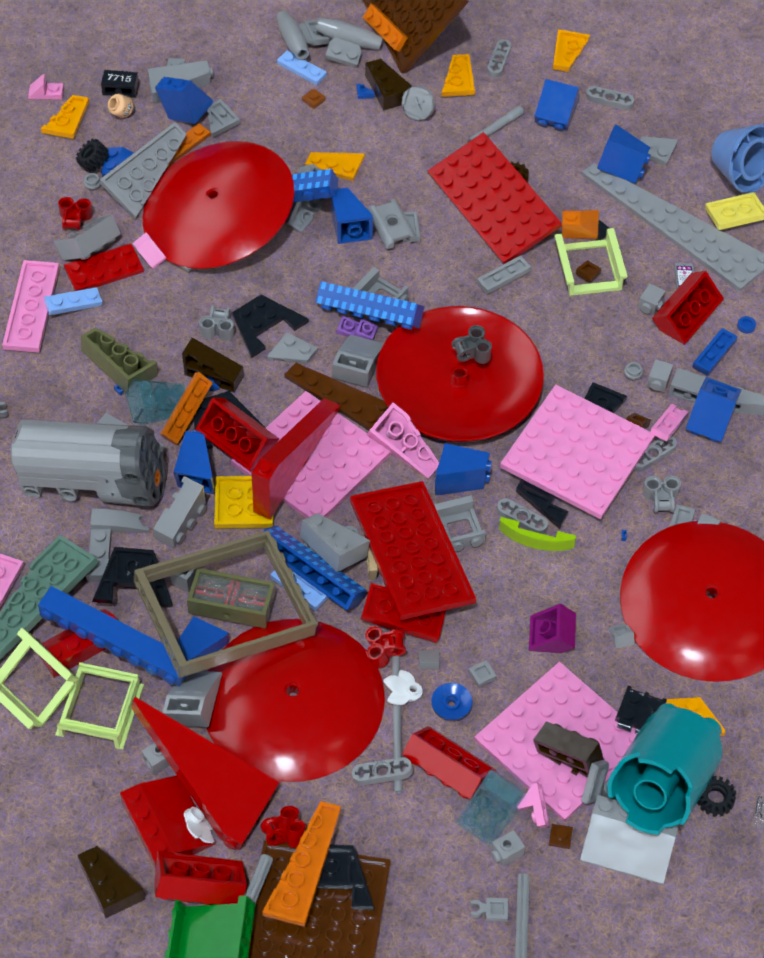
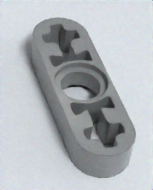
[487,39,511,78]
[586,86,634,110]
[634,436,677,472]
[497,498,548,534]
[352,757,413,785]

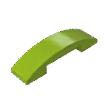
[499,517,576,551]

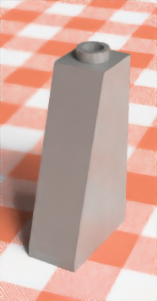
[147,60,213,104]

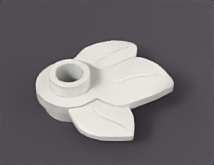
[383,670,423,705]
[184,807,215,843]

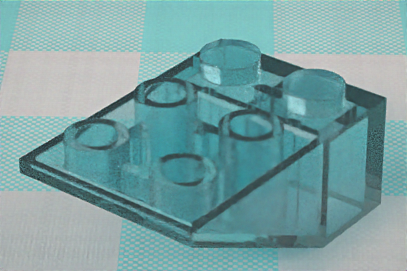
[125,380,186,424]
[456,770,527,847]

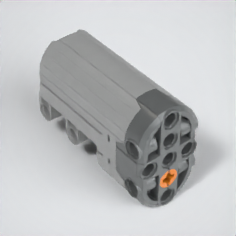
[10,419,165,506]

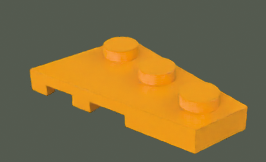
[552,29,590,72]
[441,54,475,97]
[41,95,90,139]
[305,152,365,181]

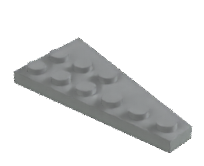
[99,122,187,219]

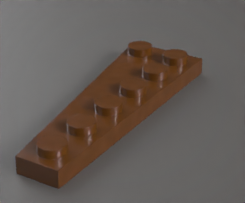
[284,363,388,431]

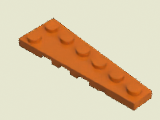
[263,801,341,927]

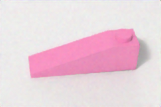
[367,403,439,479]

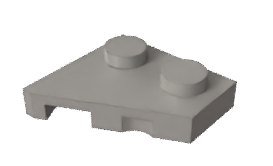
[207,99,240,138]
[640,136,678,166]
[267,332,318,364]

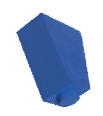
[177,616,229,659]

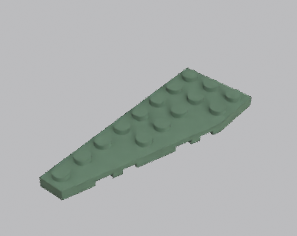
[0,535,99,660]

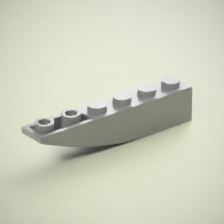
[669,368,764,415]

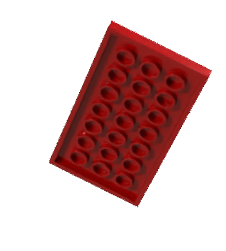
[427,132,562,265]
[350,481,476,620]

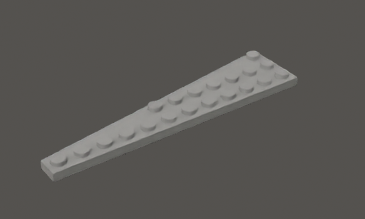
[582,163,764,292]

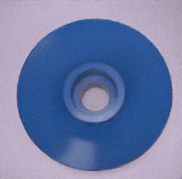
[431,683,472,720]

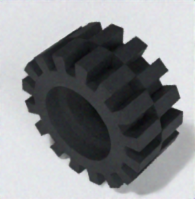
[76,139,109,172]
[697,776,736,817]

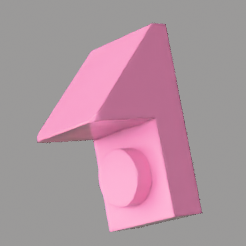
[28,74,64,99]
[133,233,166,269]
[517,783,550,828]

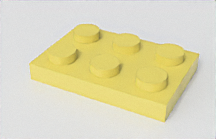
[705,192,764,230]

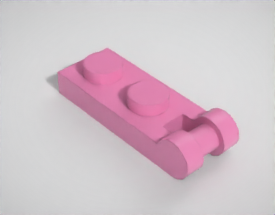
[650,404,689,441]

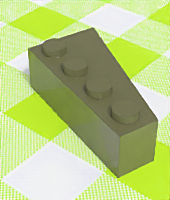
[81,327,157,394]

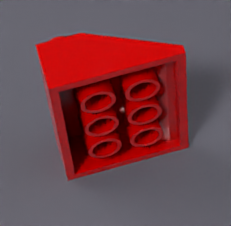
[120,776,215,870]

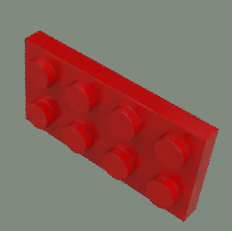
[64,243,144,291]
[361,583,446,643]

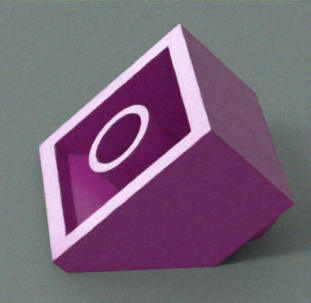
[529,603,576,653]

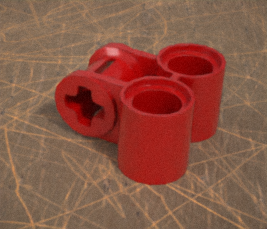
[58,197,93,231]
[365,626,406,668]
[260,805,306,848]

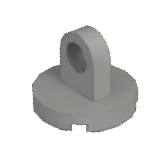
[402,85,435,120]

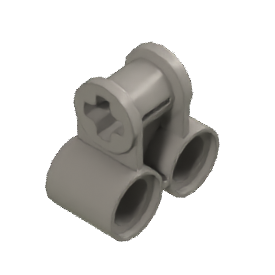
[199,306,234,341]
[643,475,681,513]

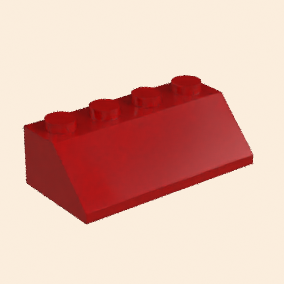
[652,271,724,345]
[195,398,279,471]
[37,609,117,678]
[402,726,496,799]
[154,851,247,905]

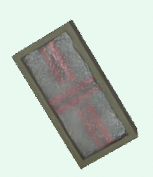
[187,568,275,628]

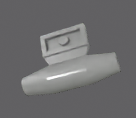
[277,11,329,60]
[316,17,383,68]

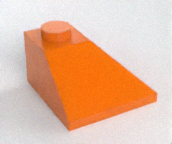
[562,209,599,239]

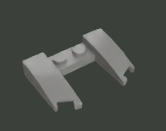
[86,508,149,582]

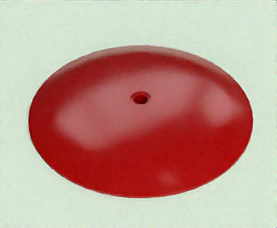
[142,141,294,269]
[376,306,544,442]
[620,521,764,682]
[206,619,385,782]

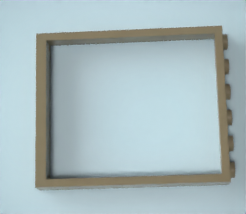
[134,530,318,678]

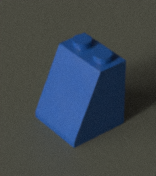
[155,77,213,124]
[534,79,580,131]
[597,124,651,184]
[331,188,373,244]
[686,377,742,442]
[173,431,215,495]
[435,443,492,495]

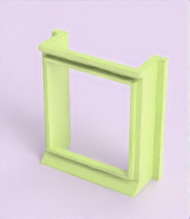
[554,228,627,296]
[0,628,79,729]
[55,662,144,750]

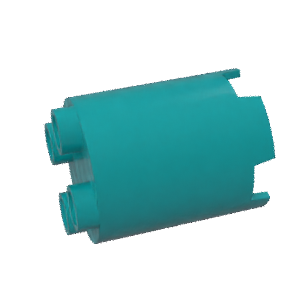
[607,703,723,835]

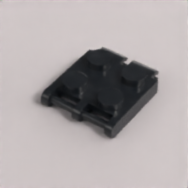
[615,685,667,734]

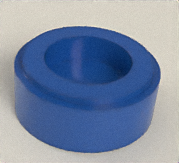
[737,316,756,334]

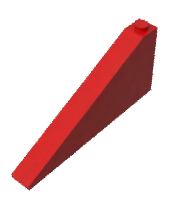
[252,398,341,519]
[131,697,279,850]

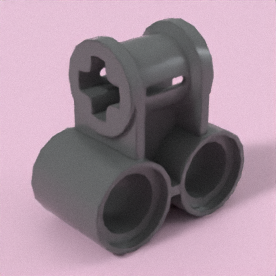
[451,325,492,364]

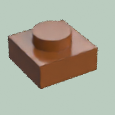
[302,88,326,109]

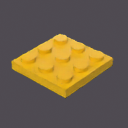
[214,476,273,529]

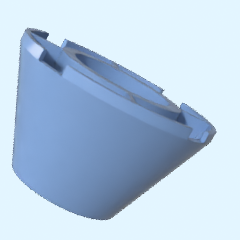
[711,124,764,193]

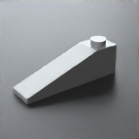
[286,164,331,232]

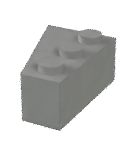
[53,215,121,260]
[153,476,207,548]
[300,513,370,572]

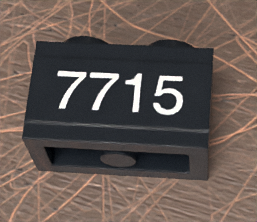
[101,70,139,98]

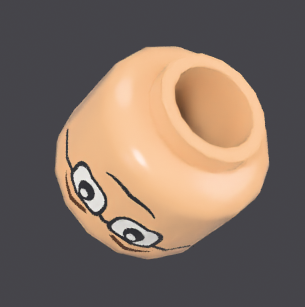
[108,94,133,118]

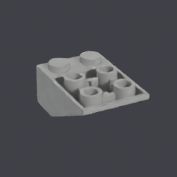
[332,334,384,387]
[162,671,222,727]

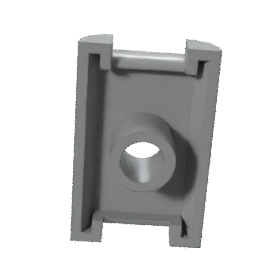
[368,199,418,249]

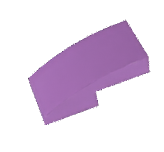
[336,316,378,340]

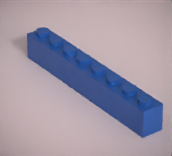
[38,586,192,687]

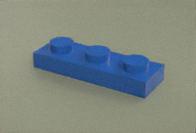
[692,328,738,376]

